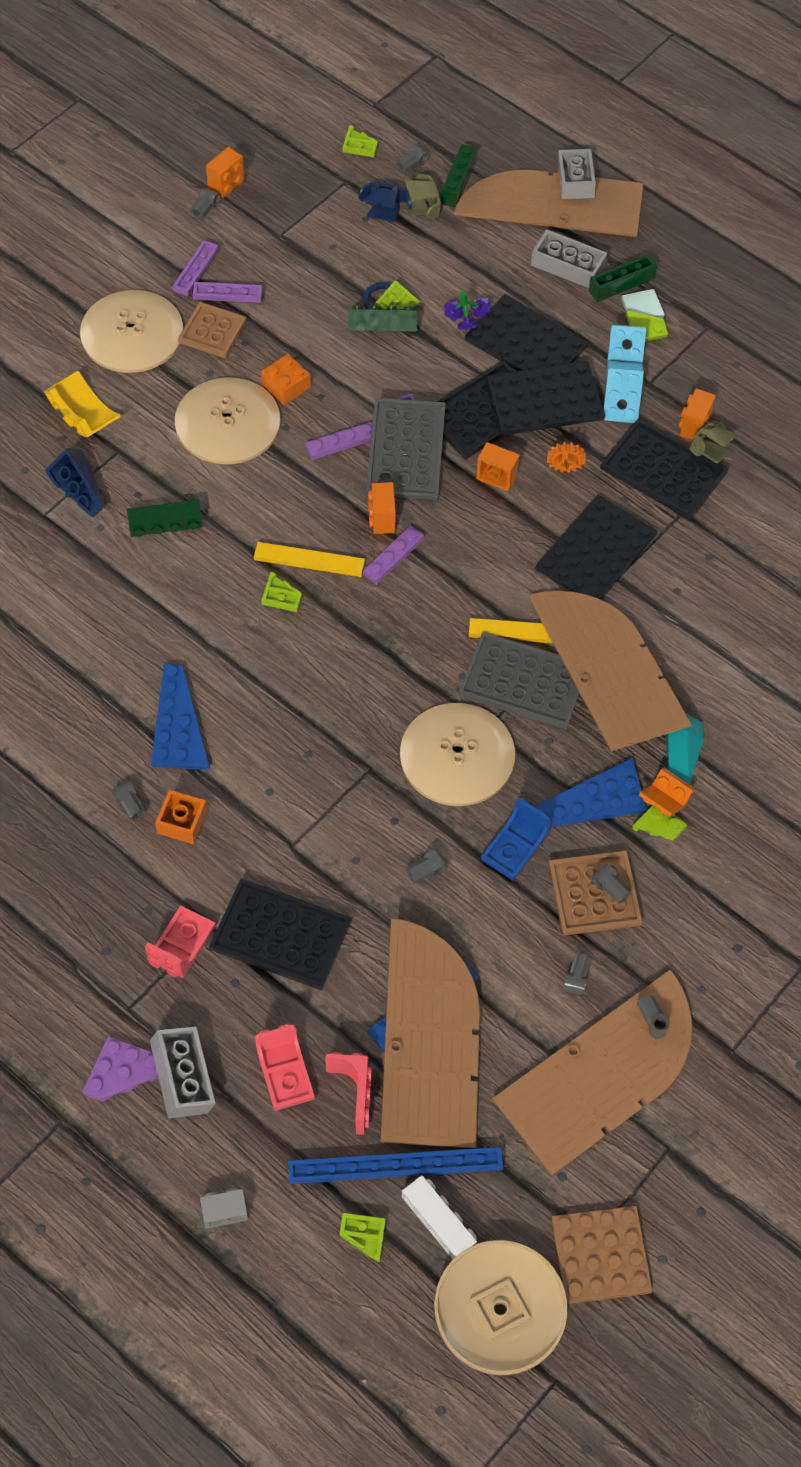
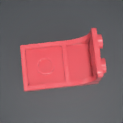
[145,906,216,978]
[255,1024,315,1111]
[325,1052,372,1135]

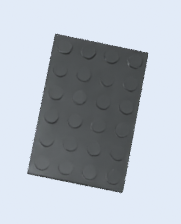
[366,398,445,500]
[459,632,580,730]

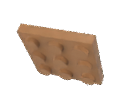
[178,302,247,359]

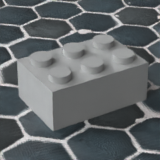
[558,149,595,199]

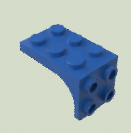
[481,798,551,881]

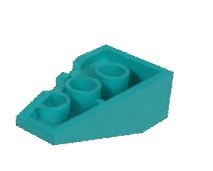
[665,714,704,785]

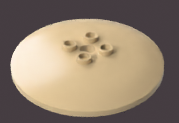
[80,290,183,373]
[175,377,280,464]
[400,703,515,806]
[434,1240,567,1375]

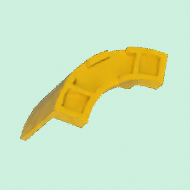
[44,371,121,437]

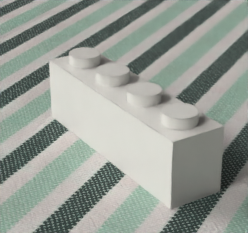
[402,1175,477,1260]

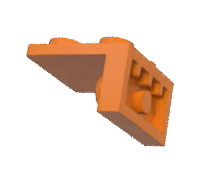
[639,768,695,816]

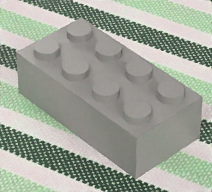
[531,229,608,288]
[150,1026,216,1119]

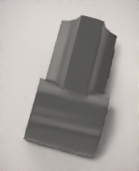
[396,144,429,173]
[190,187,220,219]
[112,781,145,821]
[406,849,449,884]
[591,864,632,904]
[563,953,592,996]
[637,995,670,1039]

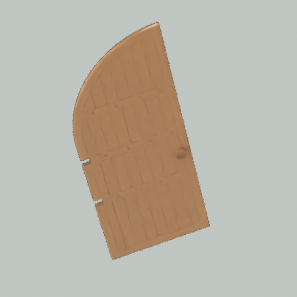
[454,170,643,237]
[528,591,692,751]
[380,918,480,1149]
[492,970,692,1176]

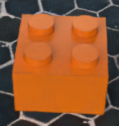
[206,147,244,198]
[261,354,311,405]
[678,388,716,440]
[476,442,520,492]
[368,482,396,534]
[155,790,207,844]

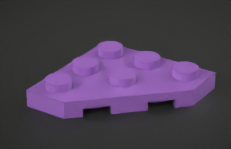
[82,1036,158,1102]

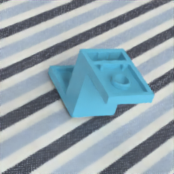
[603,324,647,423]

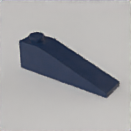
[45,448,105,517]

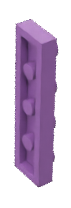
[172,240,219,296]
[193,282,262,303]
[305,422,372,460]
[363,525,424,585]

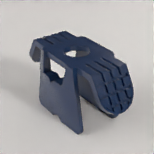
[358,183,411,222]

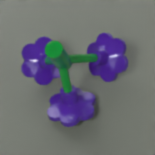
[444,291,491,330]

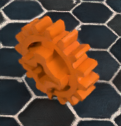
[547,442,586,473]

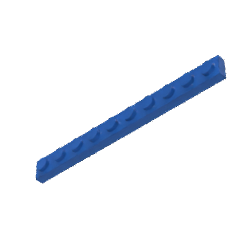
[288,1147,503,1184]

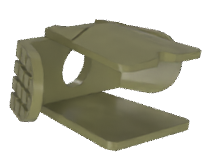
[405,174,441,220]
[690,420,737,463]

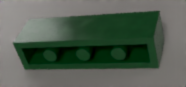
[441,144,477,208]
[589,254,657,302]
[348,305,417,332]
[127,499,203,537]

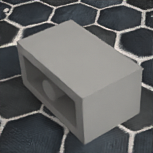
[200,1188,248,1229]

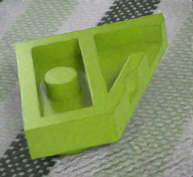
[342,125,378,157]
[374,280,420,310]
[261,572,302,612]
[632,805,687,841]
[340,1213,386,1262]

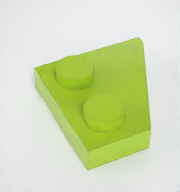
[626,310,668,341]

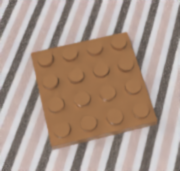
[548,851,642,936]
[551,1206,652,1304]

